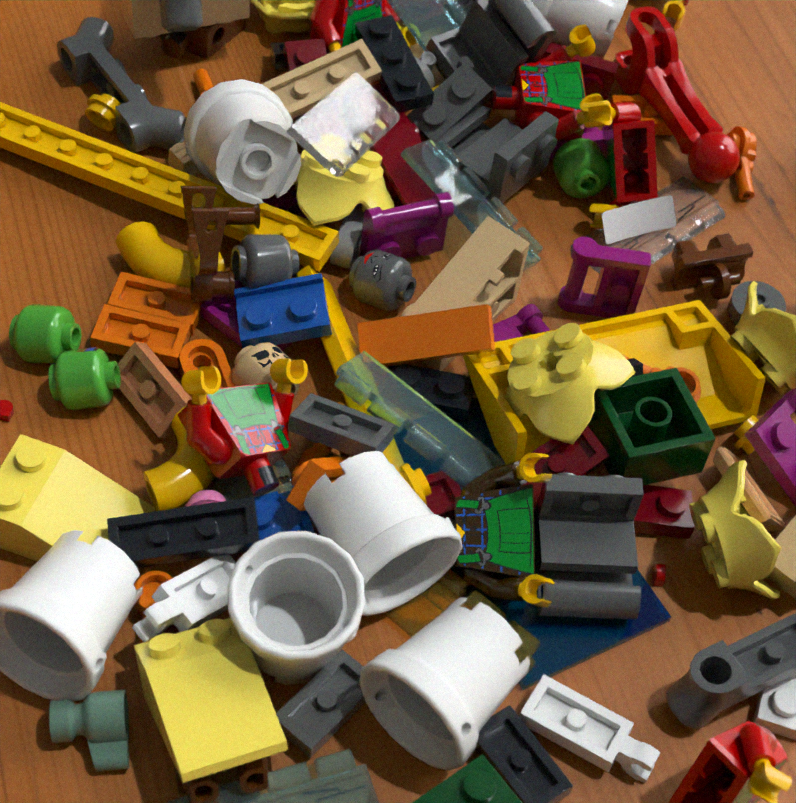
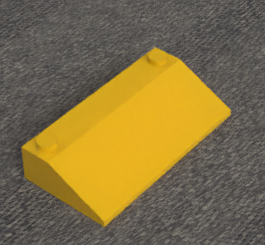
[463,300,766,464]

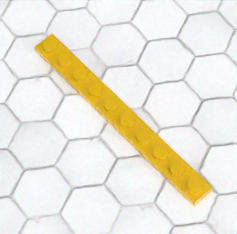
[0,102,339,272]

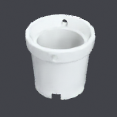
[533,0,628,59]
[184,79,301,204]
[304,451,462,616]
[0,530,143,701]
[227,531,365,685]
[359,597,530,771]

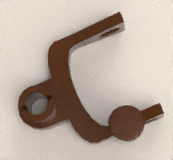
[180,186,260,303]

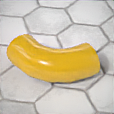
[116,221,226,288]
[143,407,216,511]

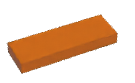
[357,304,495,369]

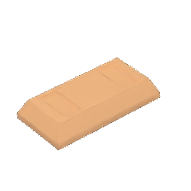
[713,446,785,531]

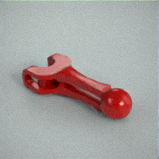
[613,7,740,183]

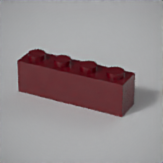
[339,83,454,207]

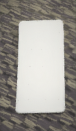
[602,195,676,244]

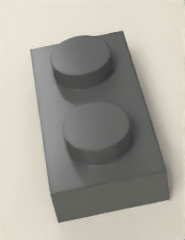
[407,62,493,143]
[288,393,395,457]
[276,649,366,758]

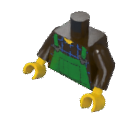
[450,453,554,608]

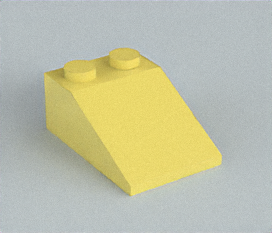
[0,434,155,562]
[134,618,288,783]

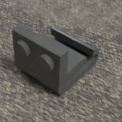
[426,0,556,100]
[426,106,559,210]
[534,472,644,620]

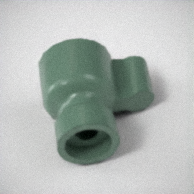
[49,689,129,772]

